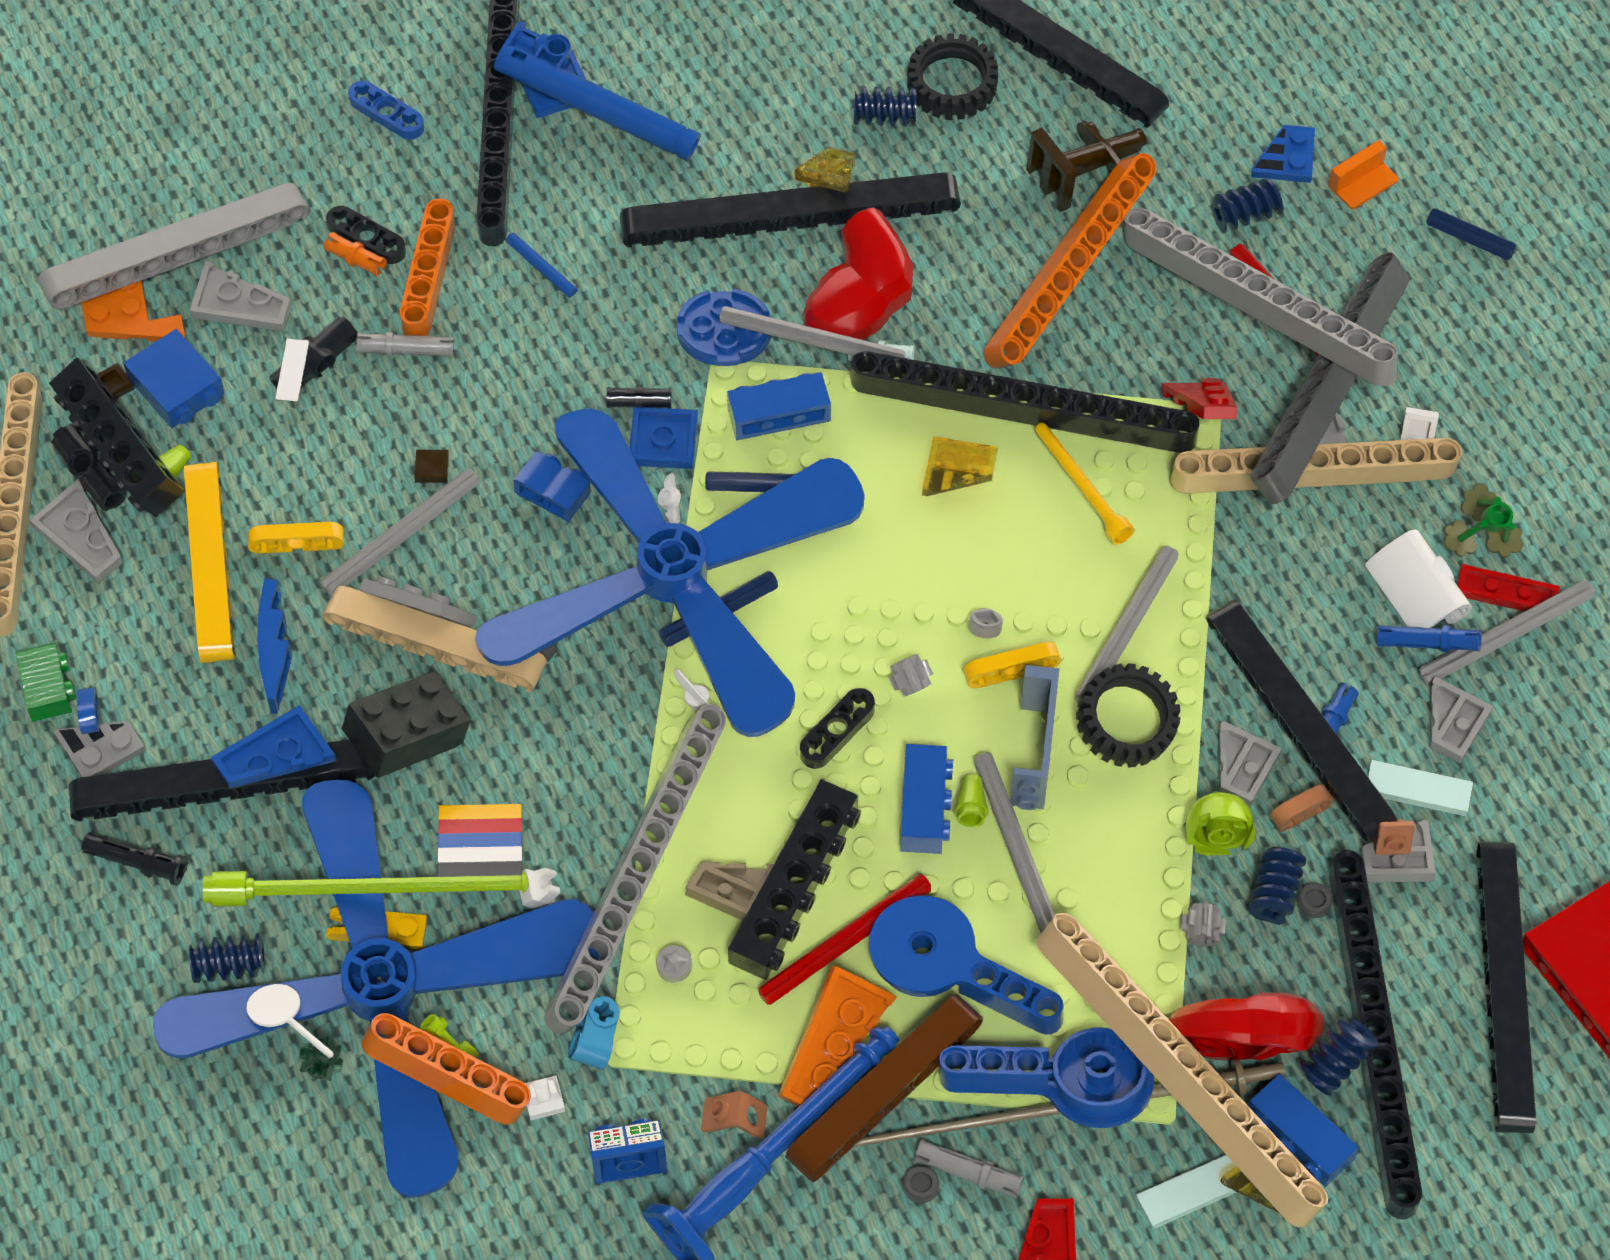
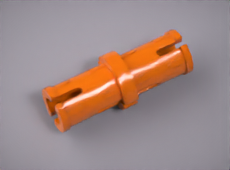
[323,232,387,277]

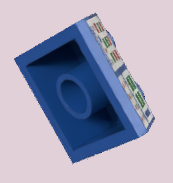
[588,1119,667,1184]

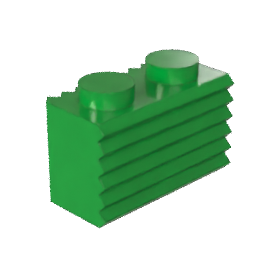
[15,642,76,722]

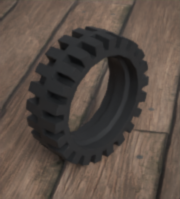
[907,33,998,120]
[1076,663,1181,768]

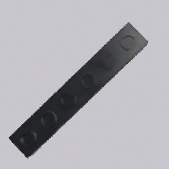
[49,357,184,517]
[728,779,861,980]

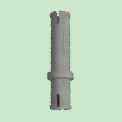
[357,331,454,357]
[914,1139,1024,1199]

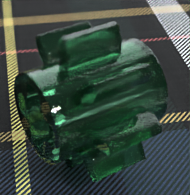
[299,1036,343,1082]

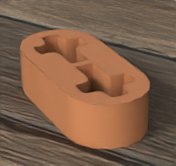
[1270,784,1334,832]

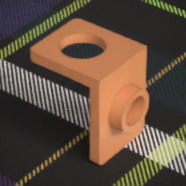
[1373,819,1415,855]
[701,1091,768,1138]

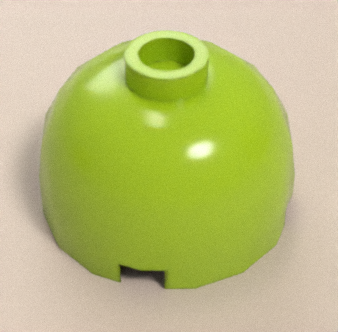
[1186,792,1256,856]

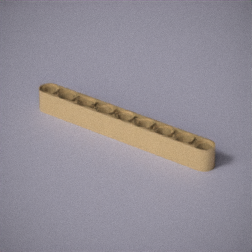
[0,372,43,636]
[1171,438,1462,493]

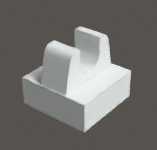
[1400,407,1439,440]
[520,868,560,909]
[525,1075,565,1121]

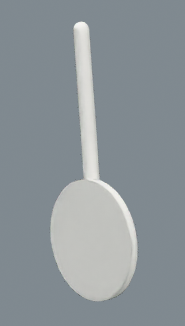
[247,984,334,1058]

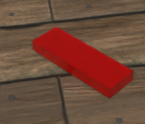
[1457,564,1560,612]

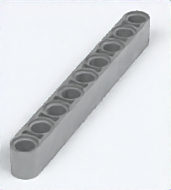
[37,183,310,310]

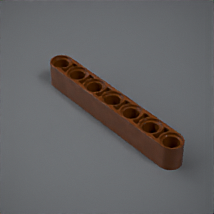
[785,994,983,1182]

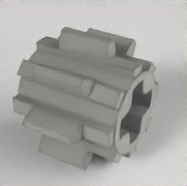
[888,654,933,697]
[1181,902,1226,947]

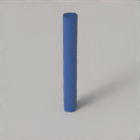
[506,233,578,298]

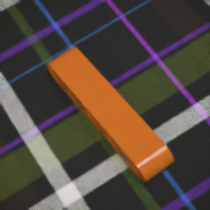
[400,198,455,336]
[362,1013,531,1125]

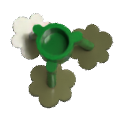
[1444,483,1523,558]

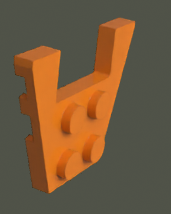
[82,281,186,342]

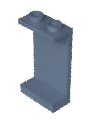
[1010,665,1059,810]

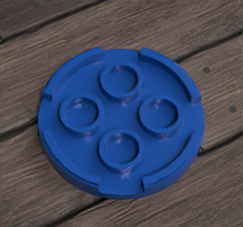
[677,289,772,366]

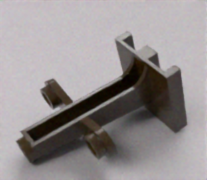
[1026,121,1147,212]

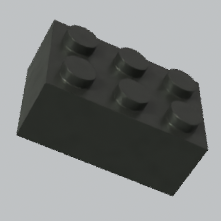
[341,671,471,778]

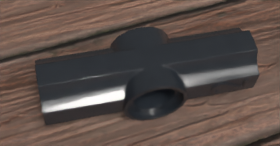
[269,317,358,389]
[51,424,126,511]

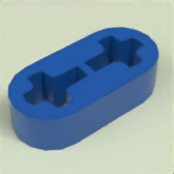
[77,687,99,734]

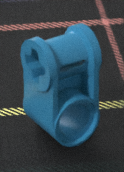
[568,996,619,1070]

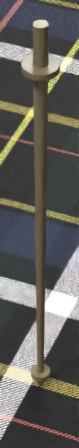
[854,1059,1286,1147]

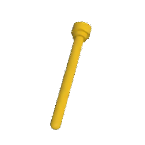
[1035,423,1135,545]

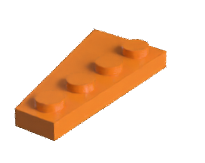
[777,966,897,1107]

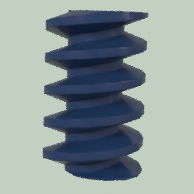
[854,86,917,127]
[1213,178,1284,233]
[1248,847,1307,925]
[189,933,265,983]
[1300,1019,1379,1096]

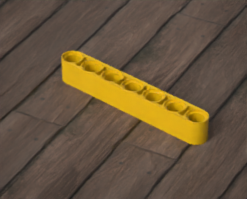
[184,462,235,664]

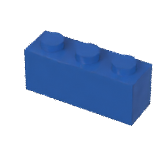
[727,372,831,441]
[900,744,953,854]
[1248,1073,1359,1187]

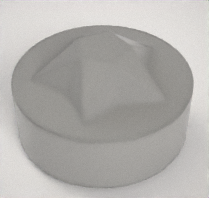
[968,608,1003,638]
[656,945,692,983]

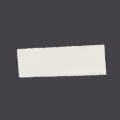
[275,339,309,401]

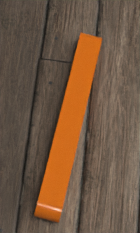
[984,153,1156,369]

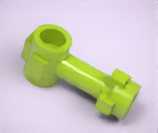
[419,1014,479,1058]

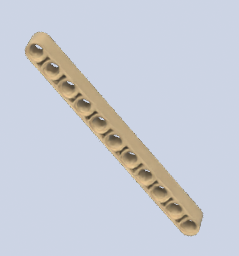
[1037,913,1328,1228]

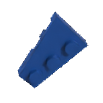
[211,705,337,789]

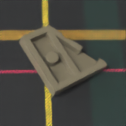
[685,862,774,921]

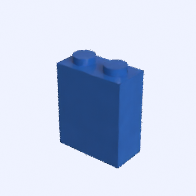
[123,329,225,428]

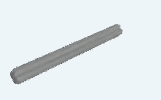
[719,306,906,358]
[321,468,479,596]
[1075,546,1179,703]
[1418,580,1595,685]
[974,752,1055,933]

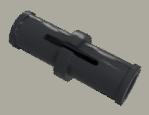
[607,385,671,408]

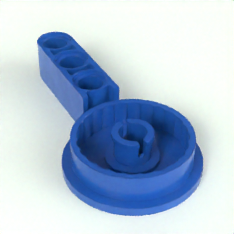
[869,896,1064,1035]
[939,1028,1154,1128]

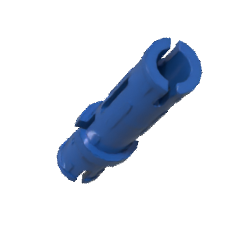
[1377,625,1482,652]

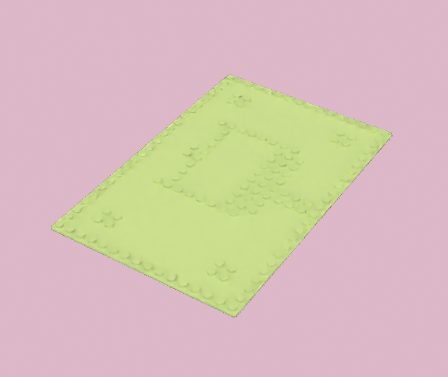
[608,362,1221,1125]

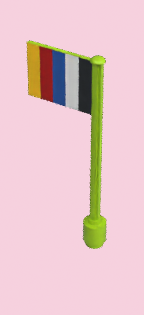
[203,804,529,907]

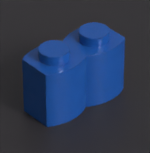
[513,452,590,522]

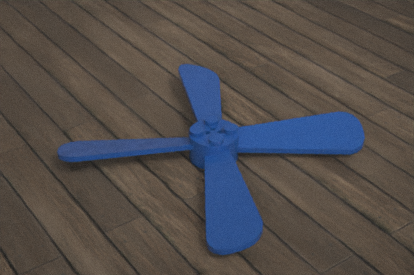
[475,409,865,737]
[153,780,600,1198]

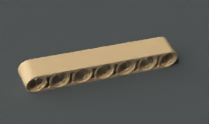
[322,586,547,692]

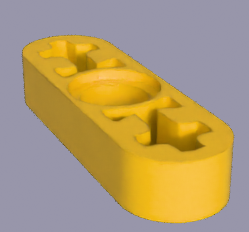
[248,522,344,554]
[963,642,1062,689]

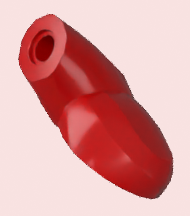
[802,208,913,340]
[1169,992,1325,1061]

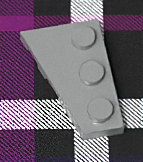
[190,260,292,332]
[30,479,123,584]
[359,576,478,628]

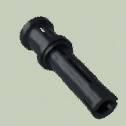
[82,832,188,886]

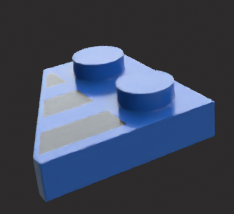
[1251,125,1315,183]

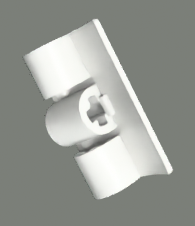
[1365,530,1472,628]

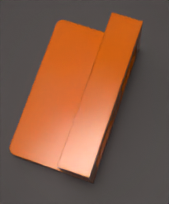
[1328,140,1399,210]

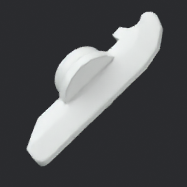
[658,473,681,524]
[674,669,710,710]

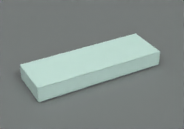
[1368,760,1473,816]
[1135,1155,1250,1230]

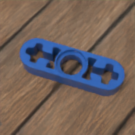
[348,81,424,140]

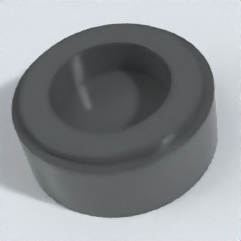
[1297,883,1333,918]
[903,1166,939,1203]

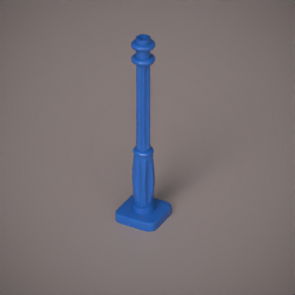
[642,1026,899,1260]

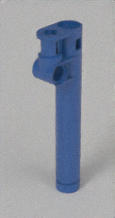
[494,21,701,161]

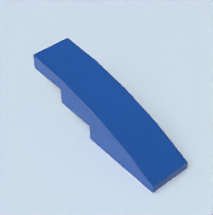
[257,578,293,714]

